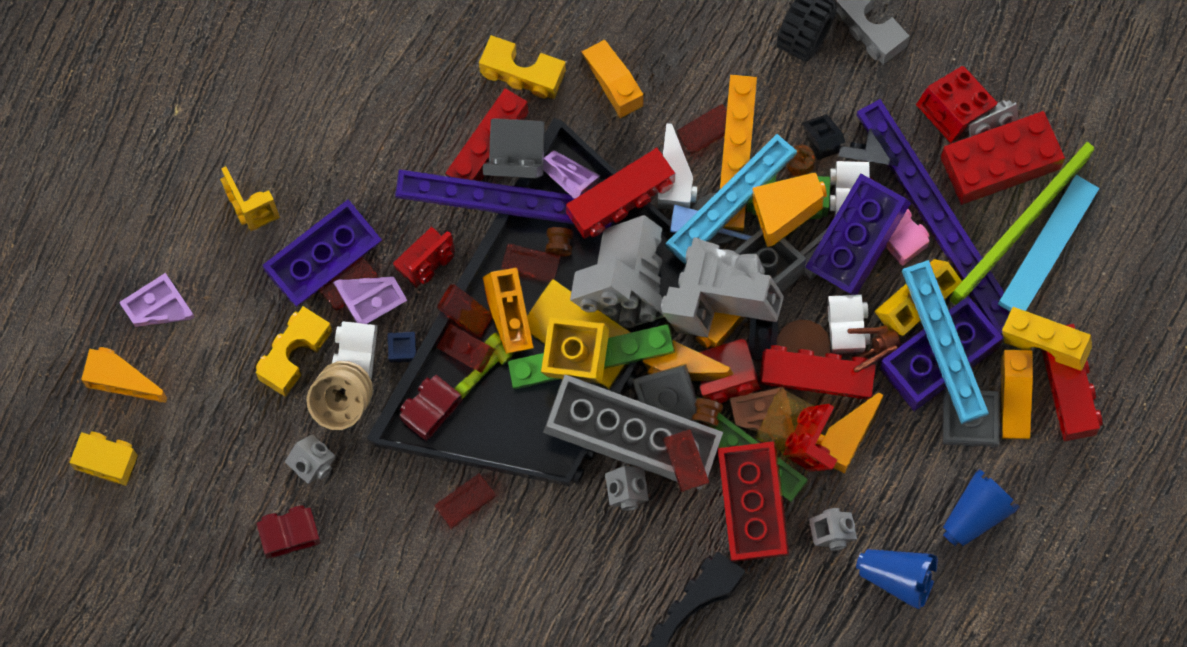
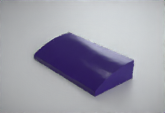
[805,173,911,295]
[263,199,382,307]

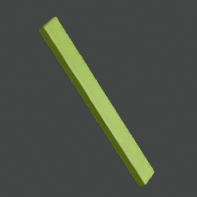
[949,142,1095,305]

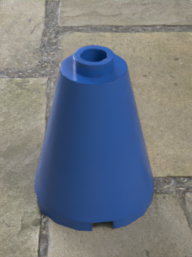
[943,469,1020,546]
[856,549,938,609]

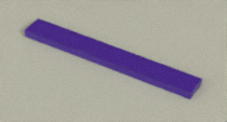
[395,169,611,229]

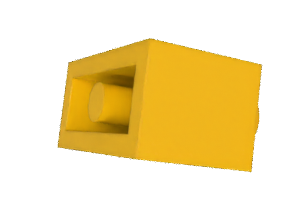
[70,431,138,486]

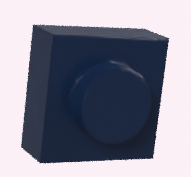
[387,332,416,363]

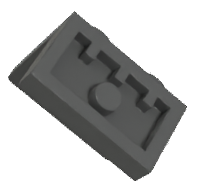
[483,118,545,178]

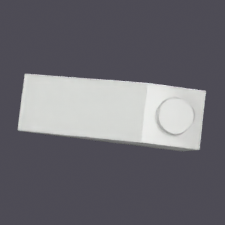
[658,123,698,210]

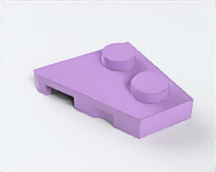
[543,151,600,199]
[119,273,194,327]
[333,277,407,324]

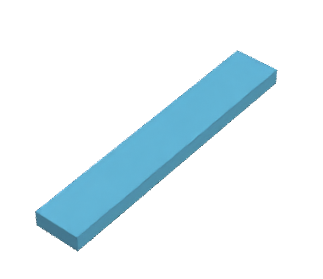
[665,134,797,264]
[998,175,1099,312]
[902,260,989,424]

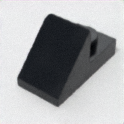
[802,114,845,160]
[839,128,899,166]
[749,316,779,360]

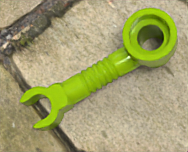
[454,332,514,399]

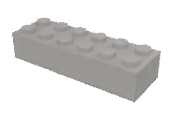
[543,375,723,490]

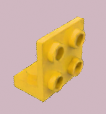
[220,166,280,231]

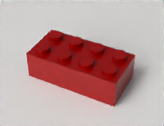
[941,111,1065,205]
[718,441,790,562]

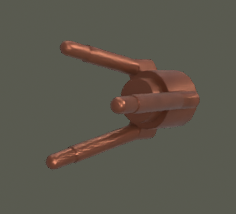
[847,325,901,373]

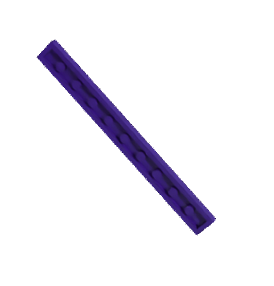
[856,99,1010,335]

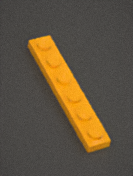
[720,75,757,231]

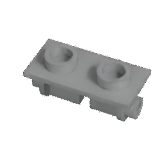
[964,100,1019,137]

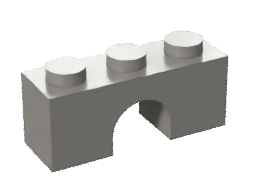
[833,0,910,65]

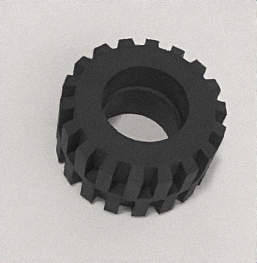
[777,0,836,62]

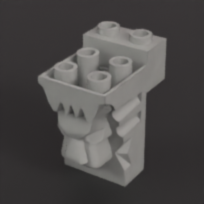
[570,215,665,329]
[661,237,784,337]

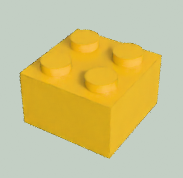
[541,317,610,384]

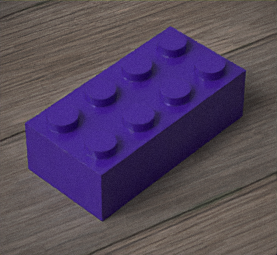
[879,296,1003,412]

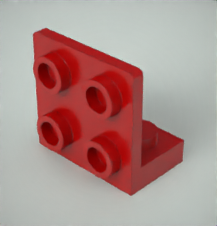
[916,66,997,143]
[393,227,455,288]
[783,404,837,472]

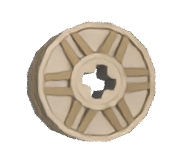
[307,361,373,430]

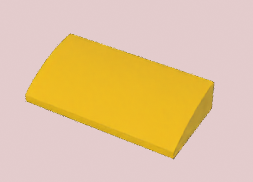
[527,279,631,389]

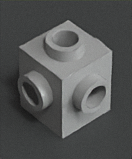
[285,434,335,484]
[605,466,649,511]
[809,508,857,551]

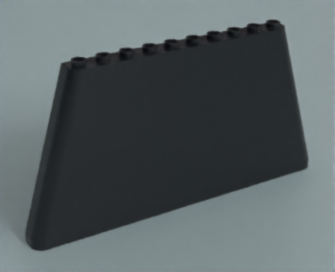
[367,117,686,487]

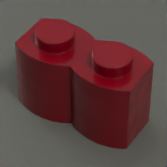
[400,375,462,441]
[256,506,321,559]

